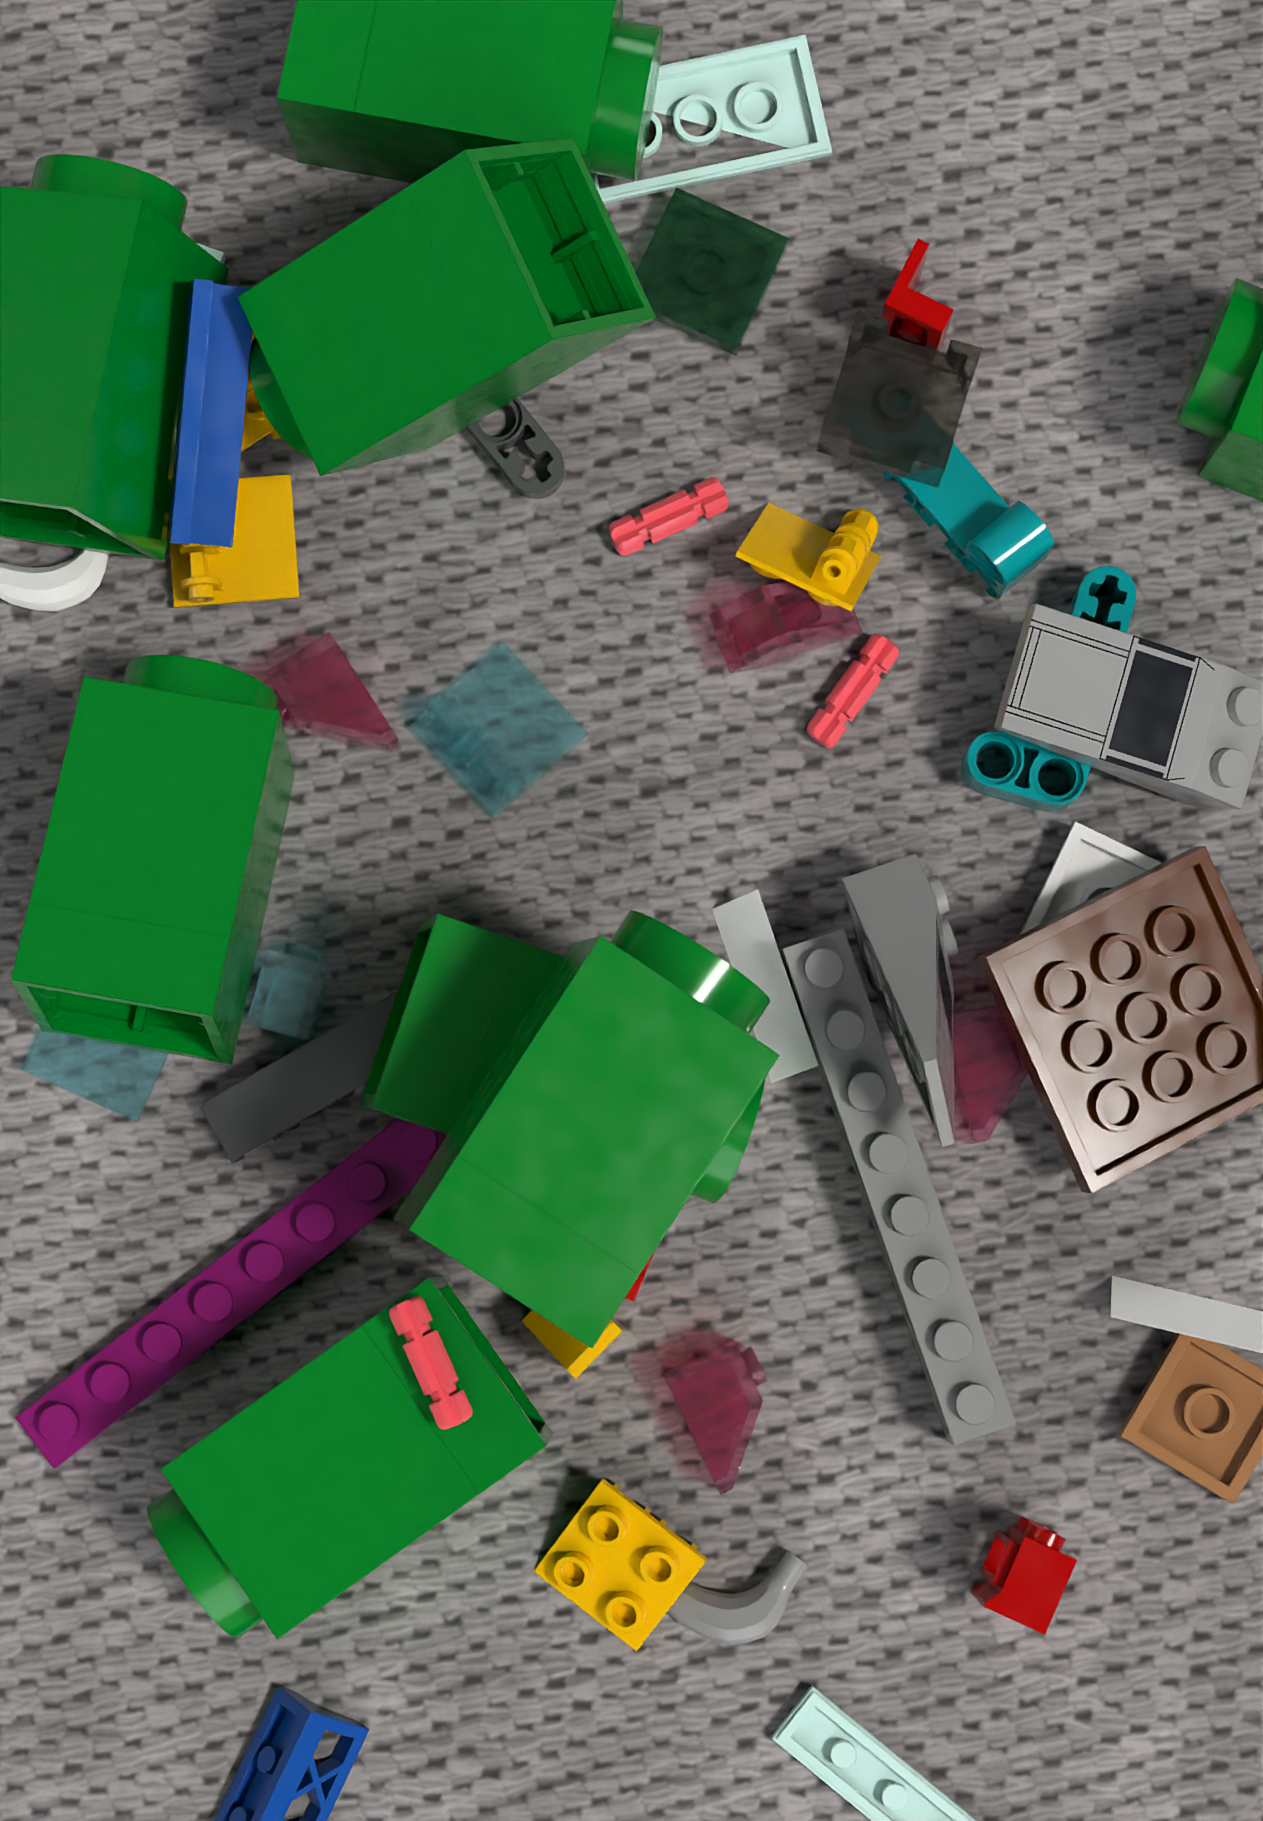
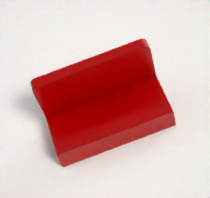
[876,238,954,366]

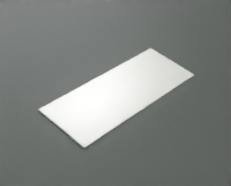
[712,889,819,1083]
[1110,1276,1263,1353]

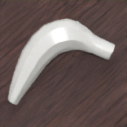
[0,550,109,612]

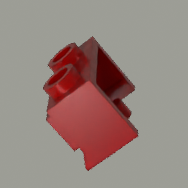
[970,1516,1077,1635]

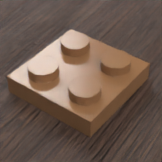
[1117,1333,1263,1504]

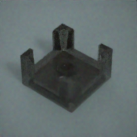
[817,311,982,488]

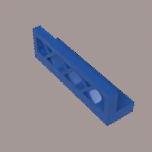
[167,278,252,547]
[214,1686,370,1821]

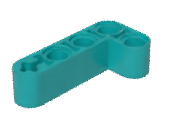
[838,374,1054,599]
[961,566,1136,812]

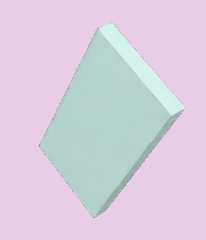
[594,35,832,204]

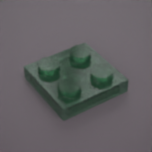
[635,187,790,356]

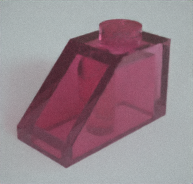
[708,582,862,674]
[264,632,402,753]
[954,1005,1028,1145]
[663,1339,768,1495]

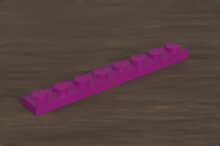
[15,1119,447,1469]

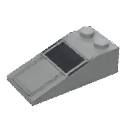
[994,604,1263,809]
[842,854,958,1147]

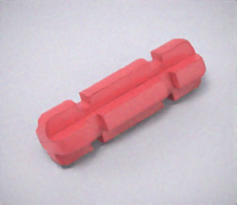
[608,477,729,556]
[806,633,900,749]
[389,1296,473,1430]

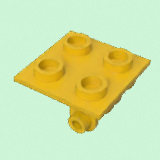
[169,474,300,608]
[735,502,881,611]
[534,1478,708,1651]

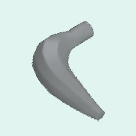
[667,1550,809,1645]

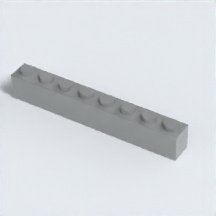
[780,928,1016,1446]

